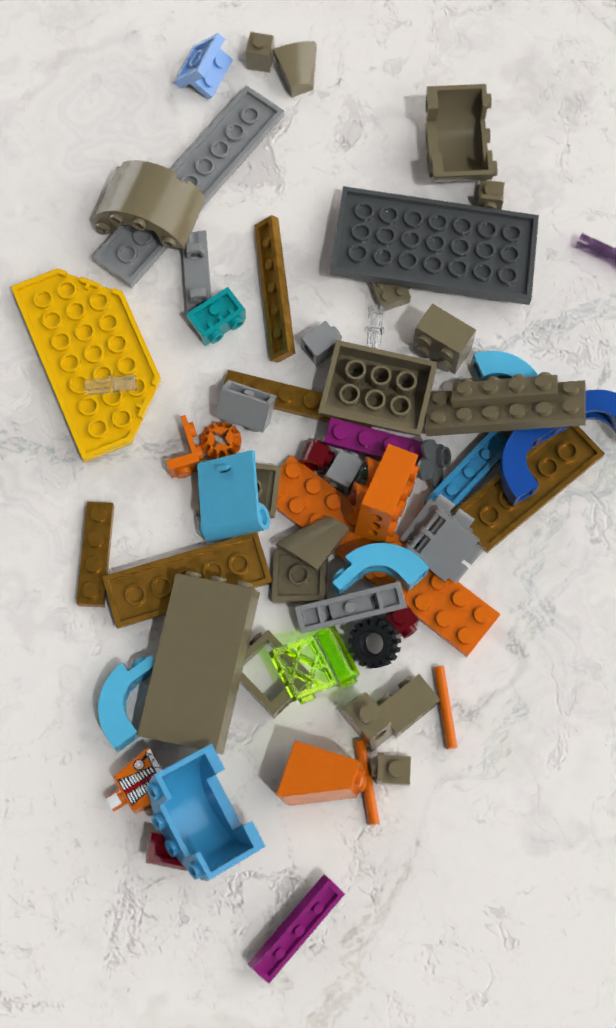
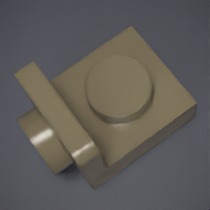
[477,180,505,210]
[371,753,411,786]

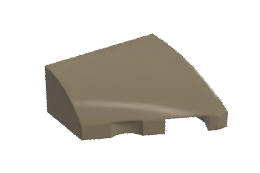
[273,41,317,98]
[276,516,349,572]

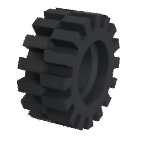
[348,618,401,669]

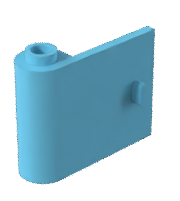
[197,450,270,543]

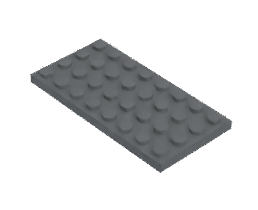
[330,186,539,305]

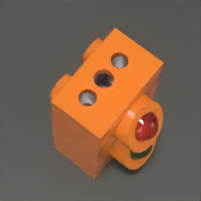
[348,444,420,543]

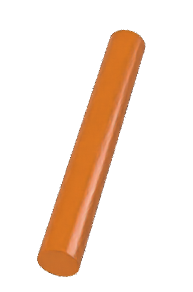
[434,666,458,749]
[354,740,380,825]

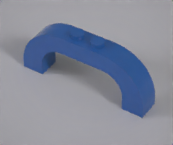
[499,390,616,506]

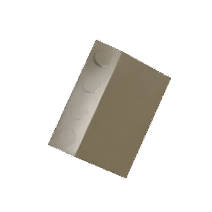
[318,340,438,437]

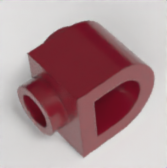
[299,439,335,475]
[386,606,419,639]

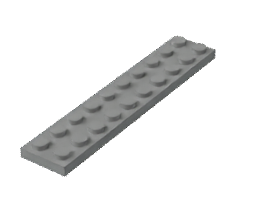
[92,85,284,289]

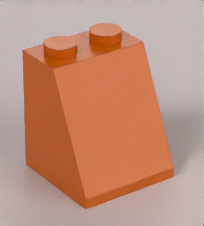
[276,741,368,806]

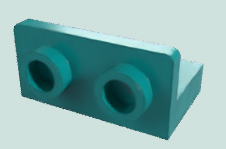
[186,287,246,346]

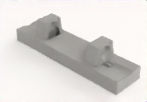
[183,230,212,327]
[295,581,407,633]

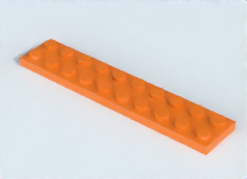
[276,455,500,657]

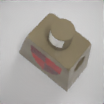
[339,692,393,752]

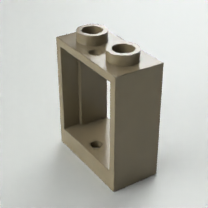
[240,630,314,719]

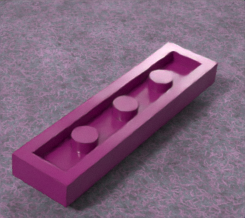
[323,418,423,466]
[247,875,345,984]

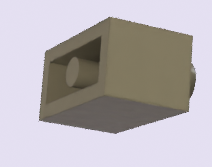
[377,674,440,738]

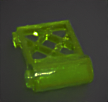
[269,626,360,705]

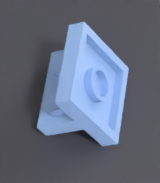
[173,33,233,99]

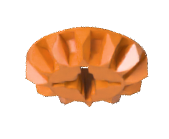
[200,421,242,459]

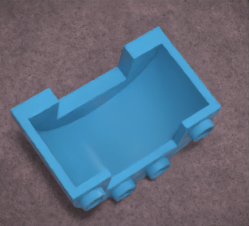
[147,744,266,881]

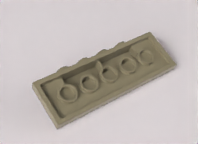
[425,372,586,436]

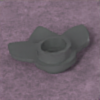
[417,439,451,490]

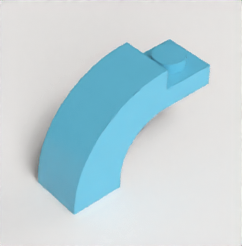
[471,351,538,381]

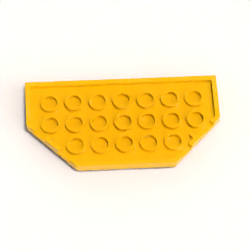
[11,268,161,463]

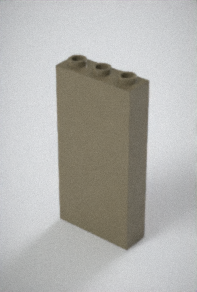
[137,571,260,755]

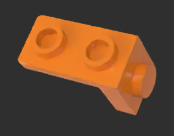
[166,415,204,479]

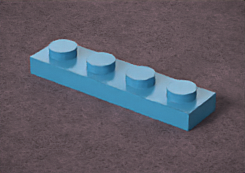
[424,432,508,512]

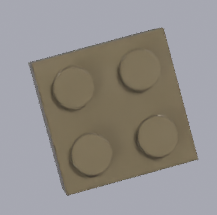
[412,303,476,374]

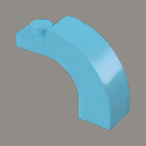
[332,543,429,596]
[98,655,155,753]

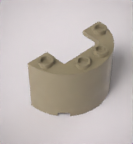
[425,84,498,182]
[94,160,206,249]

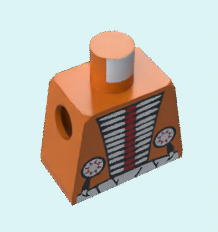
[106,748,162,814]

